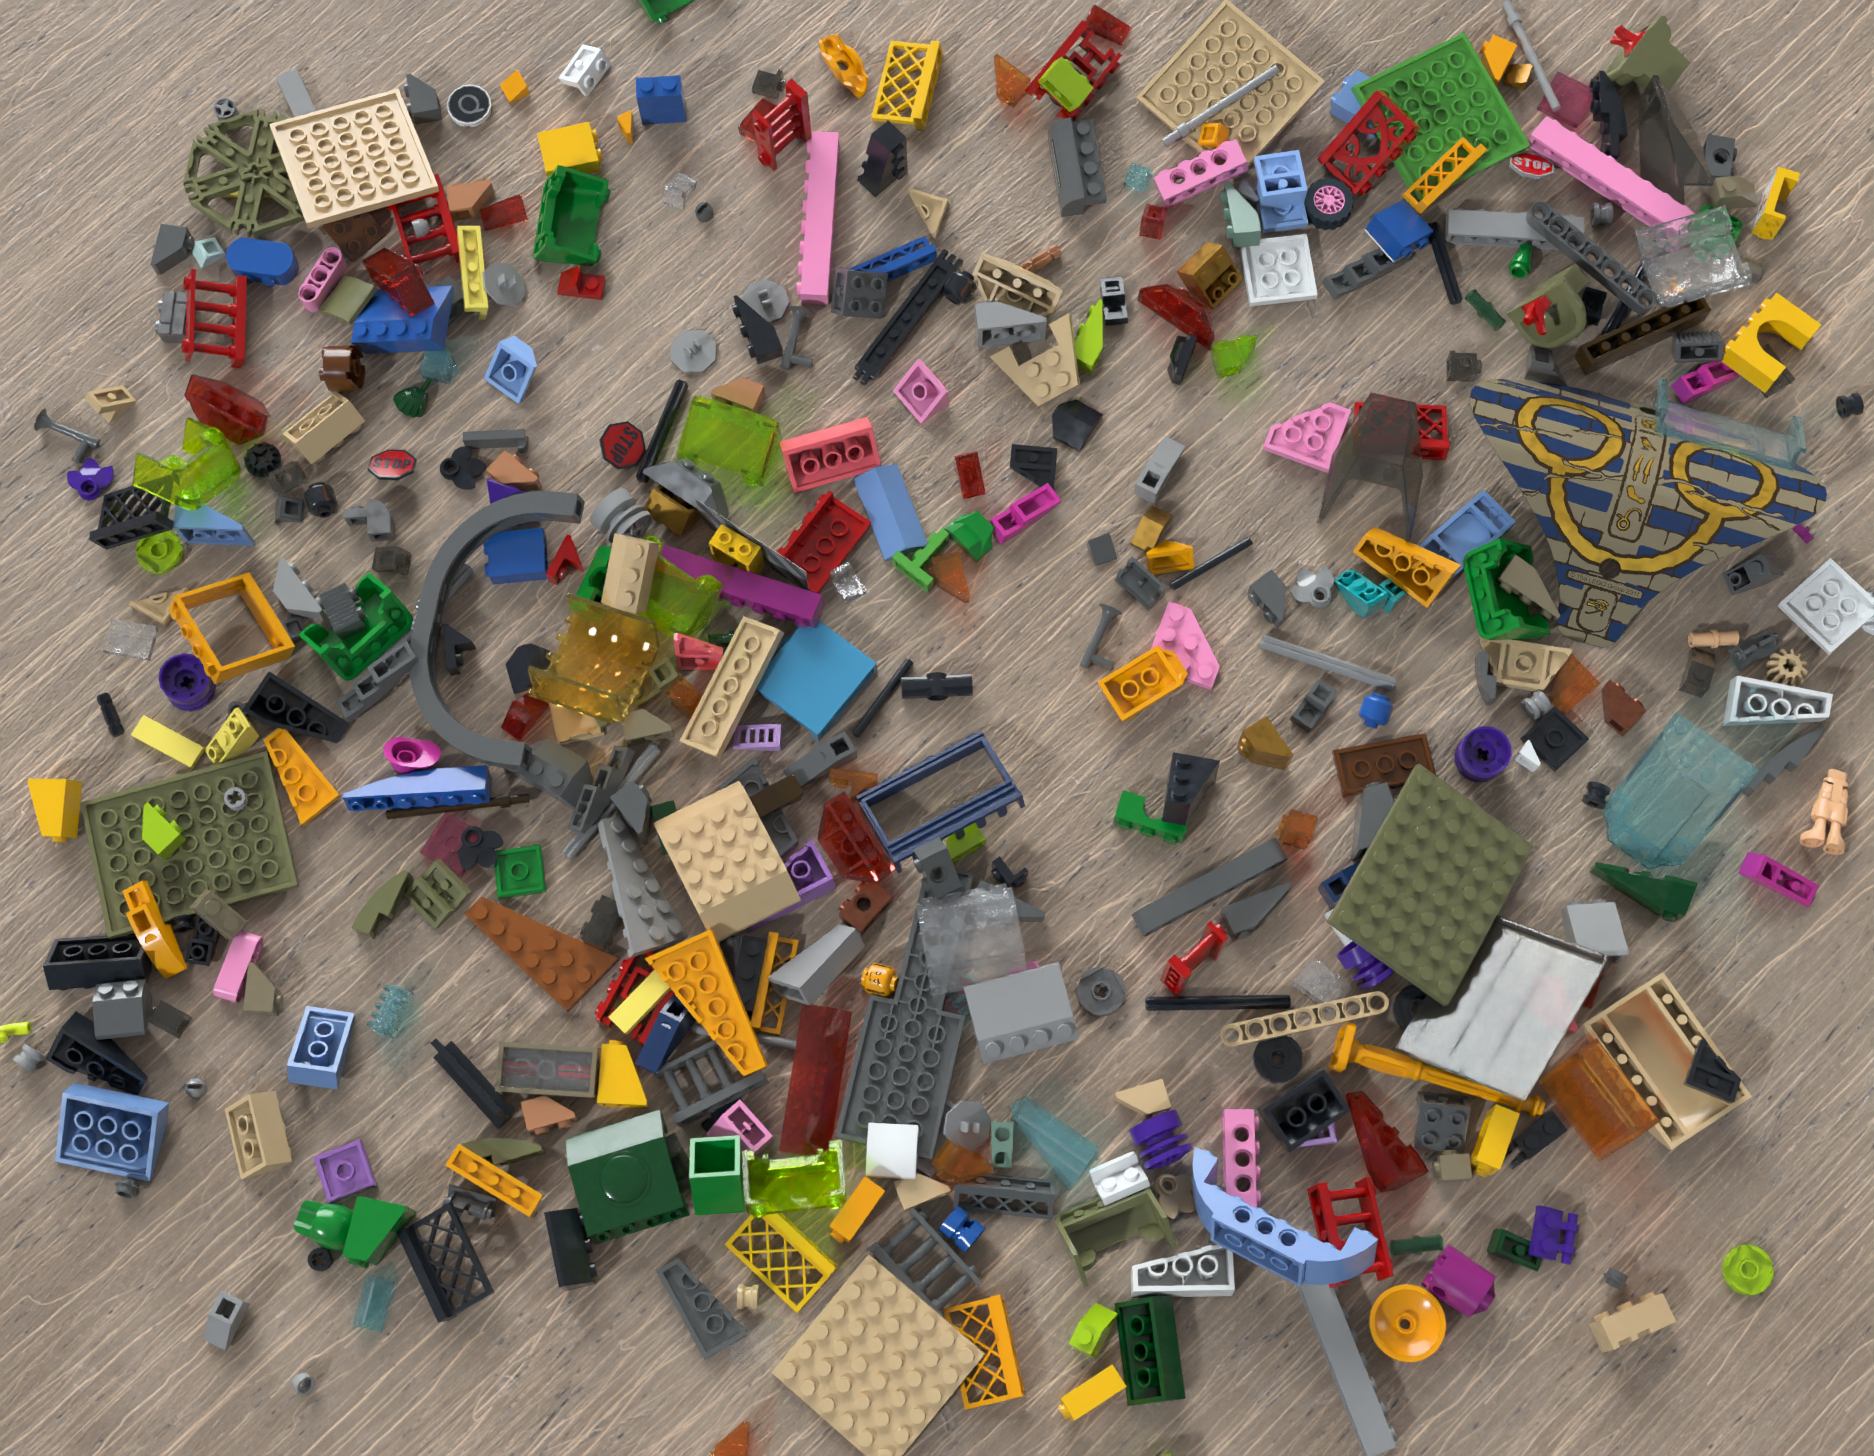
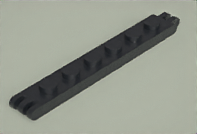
[853,249,963,386]

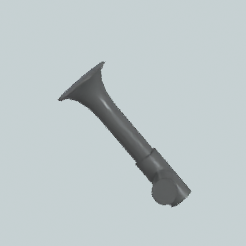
[780,306,813,370]
[34,409,101,464]
[1080,604,1122,671]

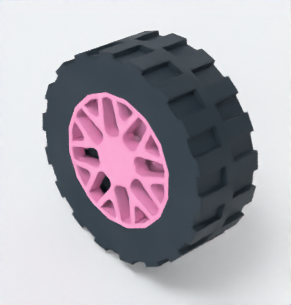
[1304,178,1354,230]

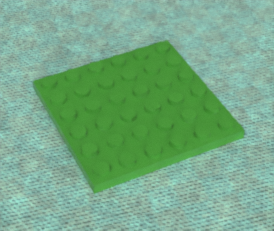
[1351,32,1530,202]

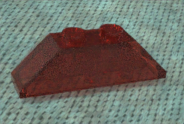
[1137,284,1215,351]
[184,374,271,445]
[817,791,896,883]

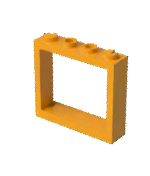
[169,572,295,684]

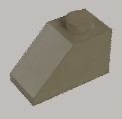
[1708,176,1758,210]
[620,708,674,747]
[243,962,283,1016]

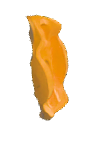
[818,34,869,99]

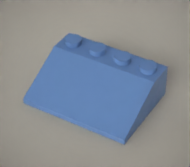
[55,1083,169,1182]

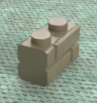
[190,889,247,940]

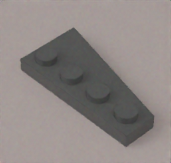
[656,1258,749,1360]

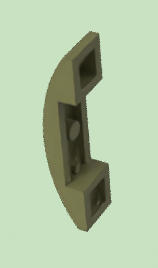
[589,657,680,729]

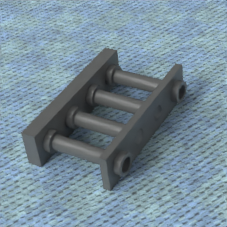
[654,1040,769,1128]
[868,1207,981,1318]

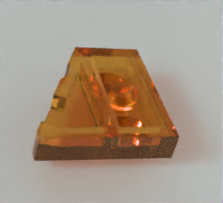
[1548,653,1600,715]

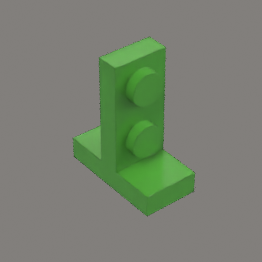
[892,528,949,593]

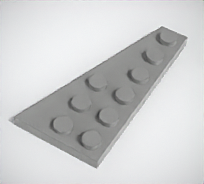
[598,814,688,958]

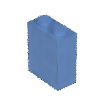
[1330,69,1377,139]

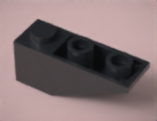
[731,295,783,364]

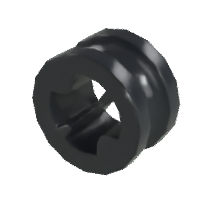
[170,915,194,933]
[307,1248,333,1272]

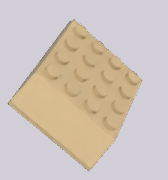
[653,781,801,942]
[1582,972,1752,1150]

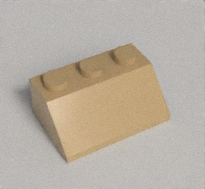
[283,392,365,464]
[601,533,660,614]
[225,1091,292,1180]

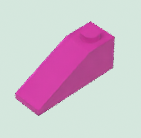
[1738,852,1819,907]

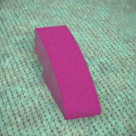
[1671,361,1741,405]
[990,483,1061,545]

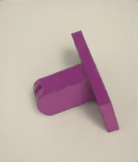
[1793,523,1814,544]

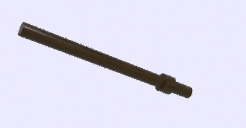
[386,793,530,820]

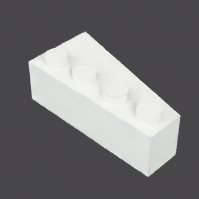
[1723,676,1833,726]
[1130,1244,1235,1298]

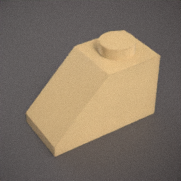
[1114,1079,1171,1118]
[893,1173,951,1212]

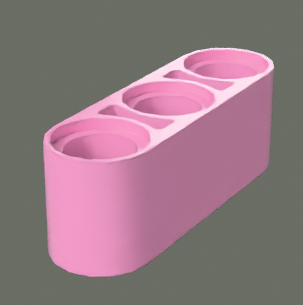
[298,247,347,312]
[213,930,264,1003]

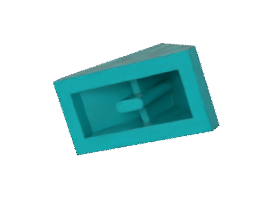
[1378,579,1408,614]

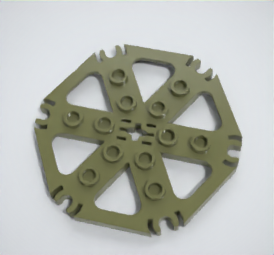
[183,109,304,237]

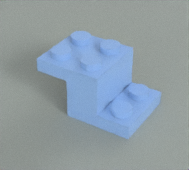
[1254,150,1308,233]

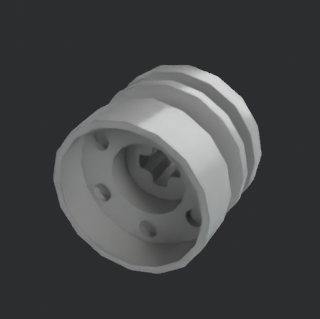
[590,488,653,543]

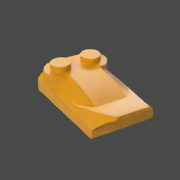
[1097,645,1188,723]

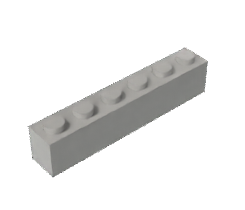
[1444,208,1584,251]

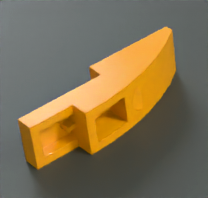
[122,881,188,979]

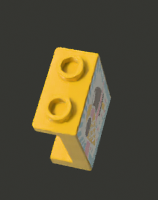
[1751,166,1800,240]

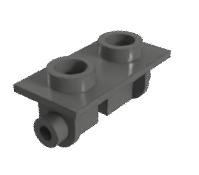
[1727,630,1780,671]
[442,1184,497,1220]

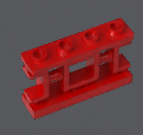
[1024,20,1122,121]
[595,951,675,1046]

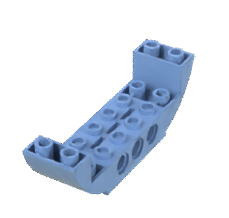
[1192,1148,1378,1287]

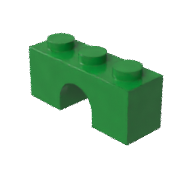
[570,546,612,619]
[1113,790,1189,845]

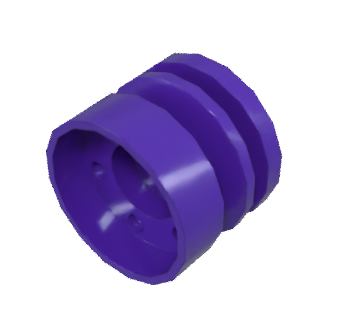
[158,653,216,712]
[1454,726,1512,782]
[1336,941,1394,991]
[1129,1110,1193,1170]

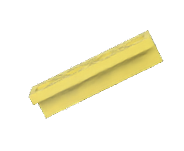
[457,226,488,320]

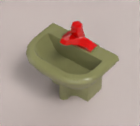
[1605,15,1690,101]
[1507,263,1589,349]

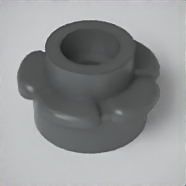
[115,1178,140,1199]
[1604,1267,1628,1289]

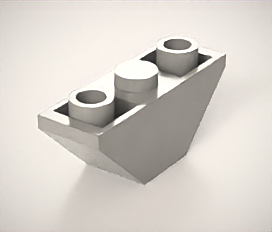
[273,558,327,620]

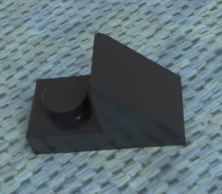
[442,624,476,676]

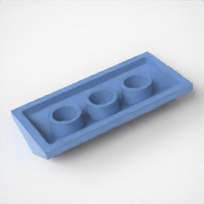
[854,464,928,561]

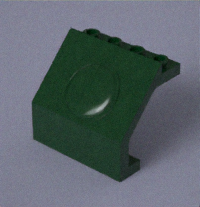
[565,1110,690,1245]

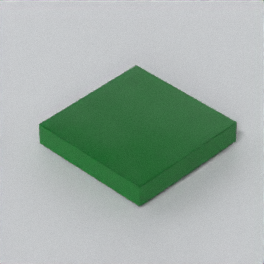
[494,844,547,899]

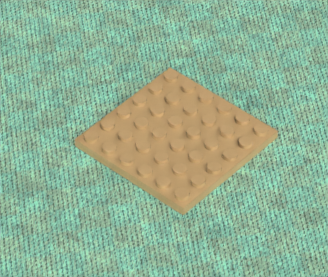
[1136,0,1325,183]
[269,89,439,229]
[771,1254,985,1456]

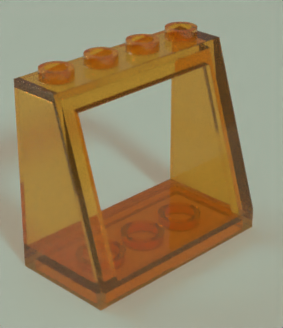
[1538,1038,1660,1161]

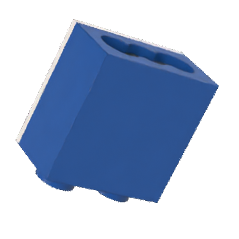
[1365,199,1433,263]

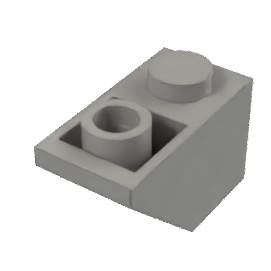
[203,1291,251,1351]

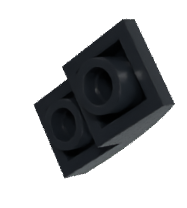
[185,915,220,966]

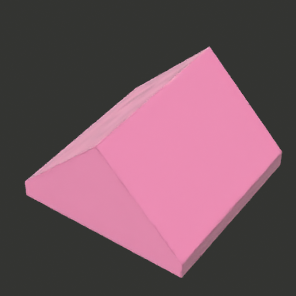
[893,359,949,424]

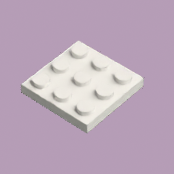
[1239,234,1318,307]
[1778,558,1874,655]

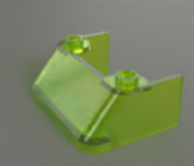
[132,417,241,510]

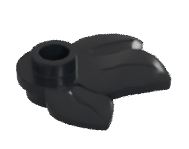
[440,446,486,490]
[458,826,504,870]

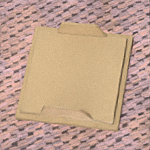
[549,691,604,746]

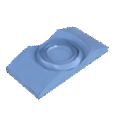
[1419,490,1516,580]

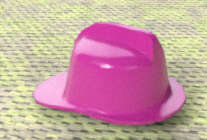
[383,737,441,774]

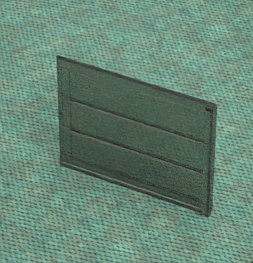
[1395,915,1609,1102]

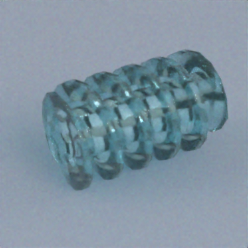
[367,985,414,1039]

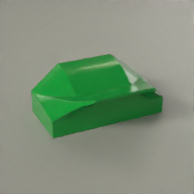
[944,511,994,563]

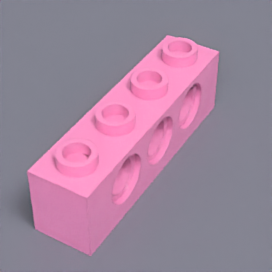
[1154,139,1249,208]
[1222,1109,1261,1208]

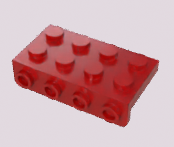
[777,491,872,594]

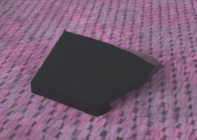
[1052,400,1103,452]
[505,643,560,695]

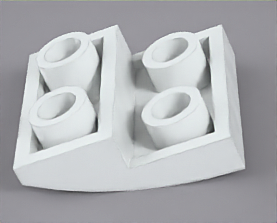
[866,1123,919,1180]

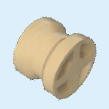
[737,1284,759,1310]

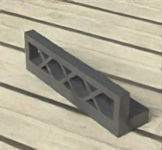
[953,1170,1056,1220]

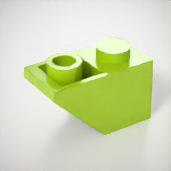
[142,802,186,860]

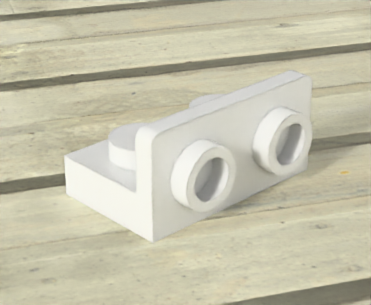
[559,45,611,96]
[1089,1151,1150,1206]

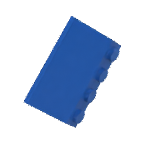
[351,286,455,354]

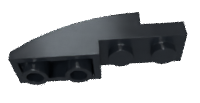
[1589,71,1628,160]

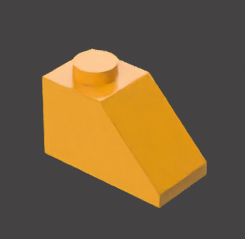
[1480,34,1517,87]

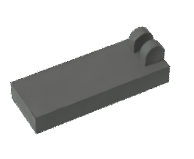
[463,429,528,453]

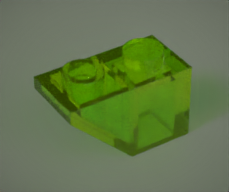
[1210,335,1258,379]

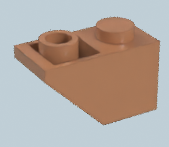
[446,179,494,221]
[711,378,765,418]
[486,450,542,491]
[521,1095,579,1136]

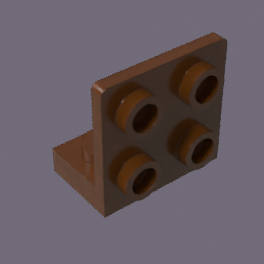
[318,212,385,261]

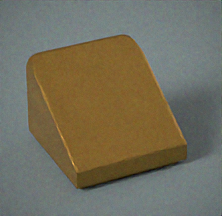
[1503,64,1533,91]

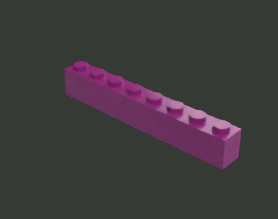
[652,541,826,628]

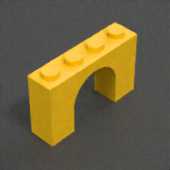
[1721,293,1821,393]

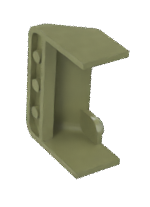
[1055,1187,1177,1287]

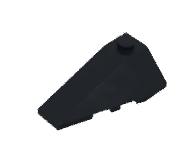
[242,671,350,743]
[45,1011,148,1096]

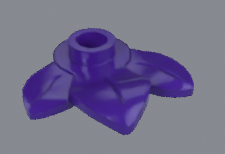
[67,457,114,501]

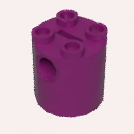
[1421,1244,1496,1318]

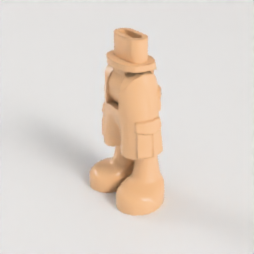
[1800,769,1849,855]

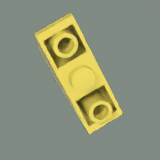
[205,708,259,765]

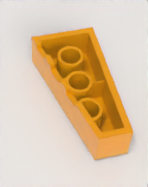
[1353,526,1461,608]

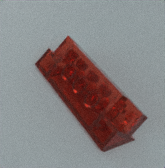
[779,1003,852,1159]

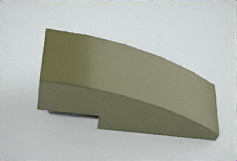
[351,870,413,939]
[462,1138,545,1167]

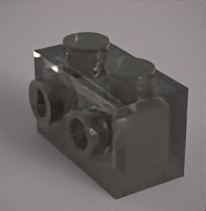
[580,895,623,953]

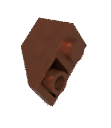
[1601,680,1647,737]

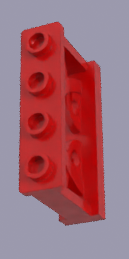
[1317,90,1421,196]

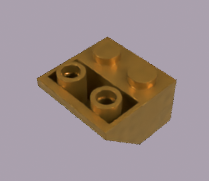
[1177,242,1243,309]

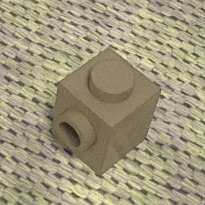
[1432,1150,1472,1183]

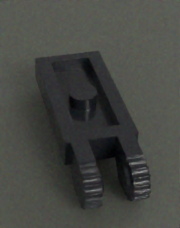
[1505,1111,1568,1170]

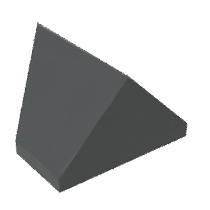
[1524,346,1568,386]

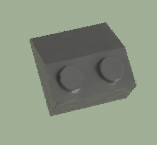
[610,780,652,845]
[92,979,152,1040]

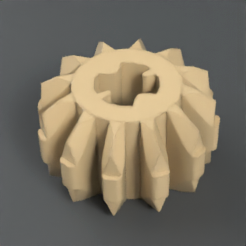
[1765,649,1808,687]

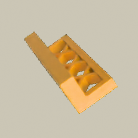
[1402,137,1487,215]
[751,932,799,1036]
[445,1144,544,1218]

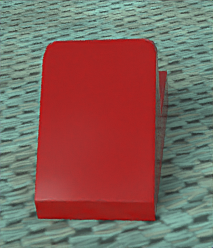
[557,266,606,300]
[546,534,584,585]

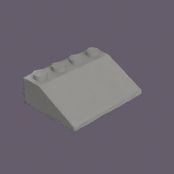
[963,962,1079,1064]

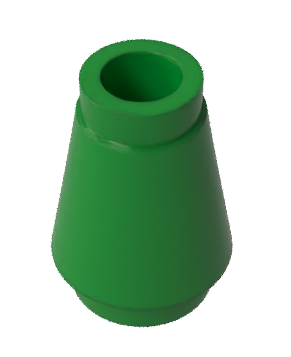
[1509,244,1533,279]

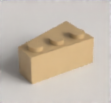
[1589,1291,1676,1353]

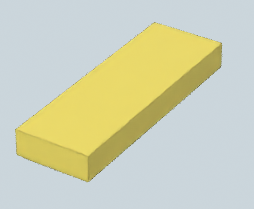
[131,715,205,769]
[609,970,671,1035]

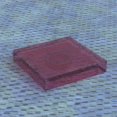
[1537,71,1592,129]
[420,812,478,877]

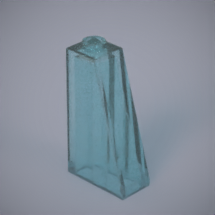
[1010,1096,1099,1191]

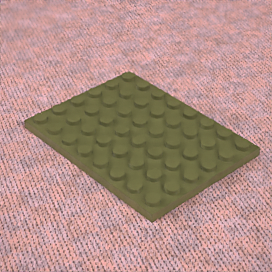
[80,751,299,939]
[1327,763,1534,1006]

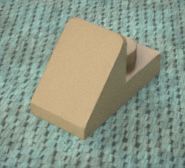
[84,385,136,423]

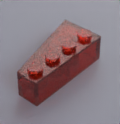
[362,248,435,317]

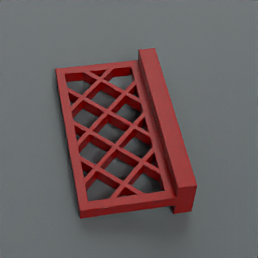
[1353,402,1450,460]

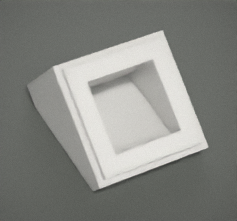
[1514,740,1541,772]

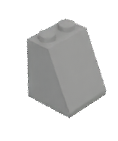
[1561,899,1629,967]

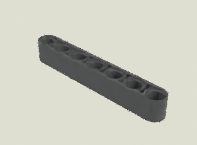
[1526,202,1657,315]
[1132,838,1288,937]

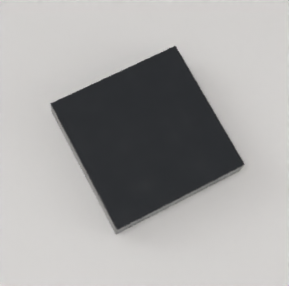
[1520,706,1589,772]

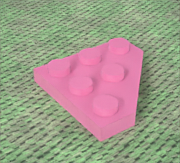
[1262,402,1351,473]
[1151,601,1220,690]

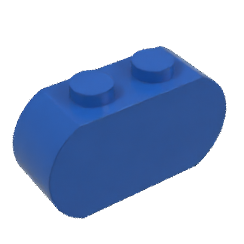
[226,237,298,286]

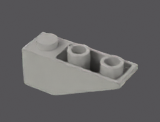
[1134,436,1186,504]

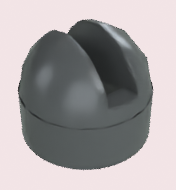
[695,202,714,222]

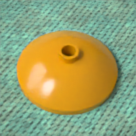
[1369,1284,1446,1362]

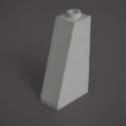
[768,924,865,1005]

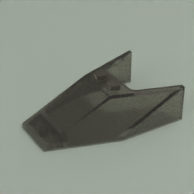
[1639,75,1714,229]
[1316,393,1423,541]

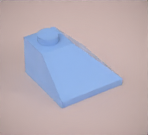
[484,336,537,404]

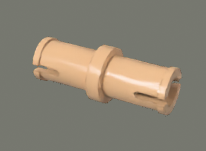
[1688,630,1739,648]

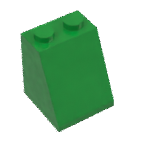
[689,1135,745,1216]
[342,1196,416,1269]

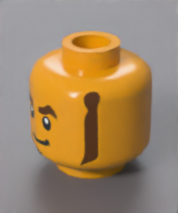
[861,963,899,997]

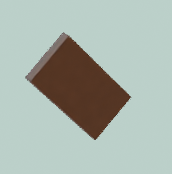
[1332,733,1436,797]

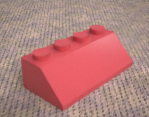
[779,417,881,493]

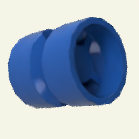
[938,1205,985,1253]

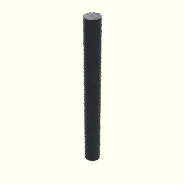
[1170,537,1253,590]
[851,658,914,738]

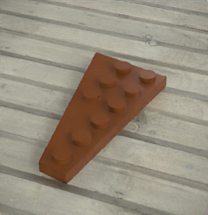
[464,896,619,1012]

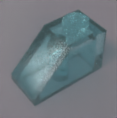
[419,344,457,385]

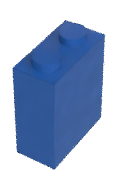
[636,75,686,125]
[483,528,548,585]

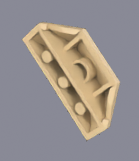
[972,253,1063,316]

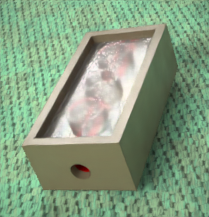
[495,1042,601,1098]

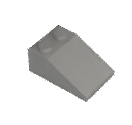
[975,300,1047,348]

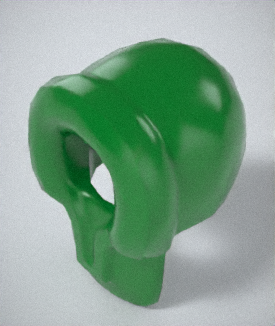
[294,1200,353,1251]

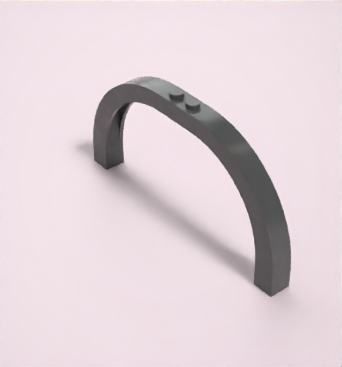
[409,491,585,772]

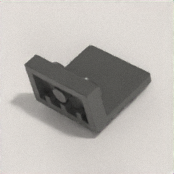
[831,267,888,319]
[1414,1091,1471,1153]

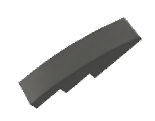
[1322,248,1412,300]
[336,641,418,722]
[1741,727,1824,797]
[568,745,635,833]

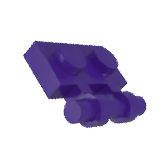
[1529,1205,1579,1265]

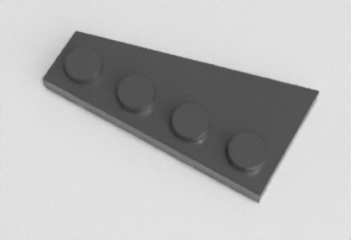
[718,757,799,858]

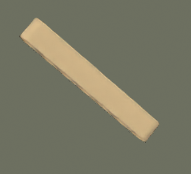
[1221,991,1389,1047]

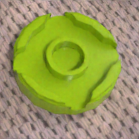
[136,531,184,575]
[1722,1245,1774,1296]

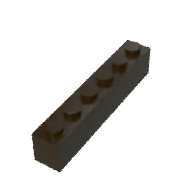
[1574,291,1711,376]

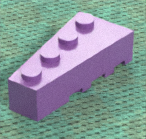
[748,839,836,932]

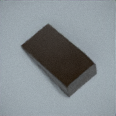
[749,774,804,818]

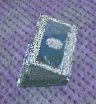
[353,1276,395,1332]

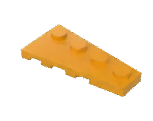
[264,728,341,827]

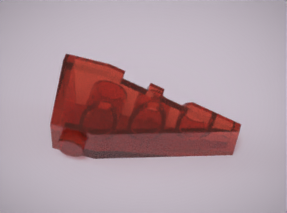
[1345,1091,1429,1193]

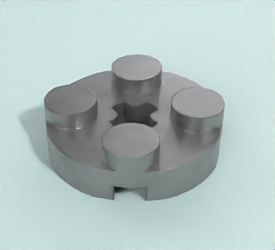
[1077,967,1126,1017]

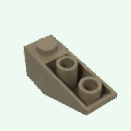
[1496,555,1560,621]

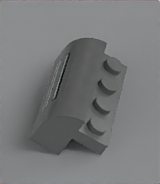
[1048,117,1107,217]

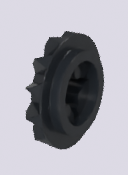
[243,442,281,477]

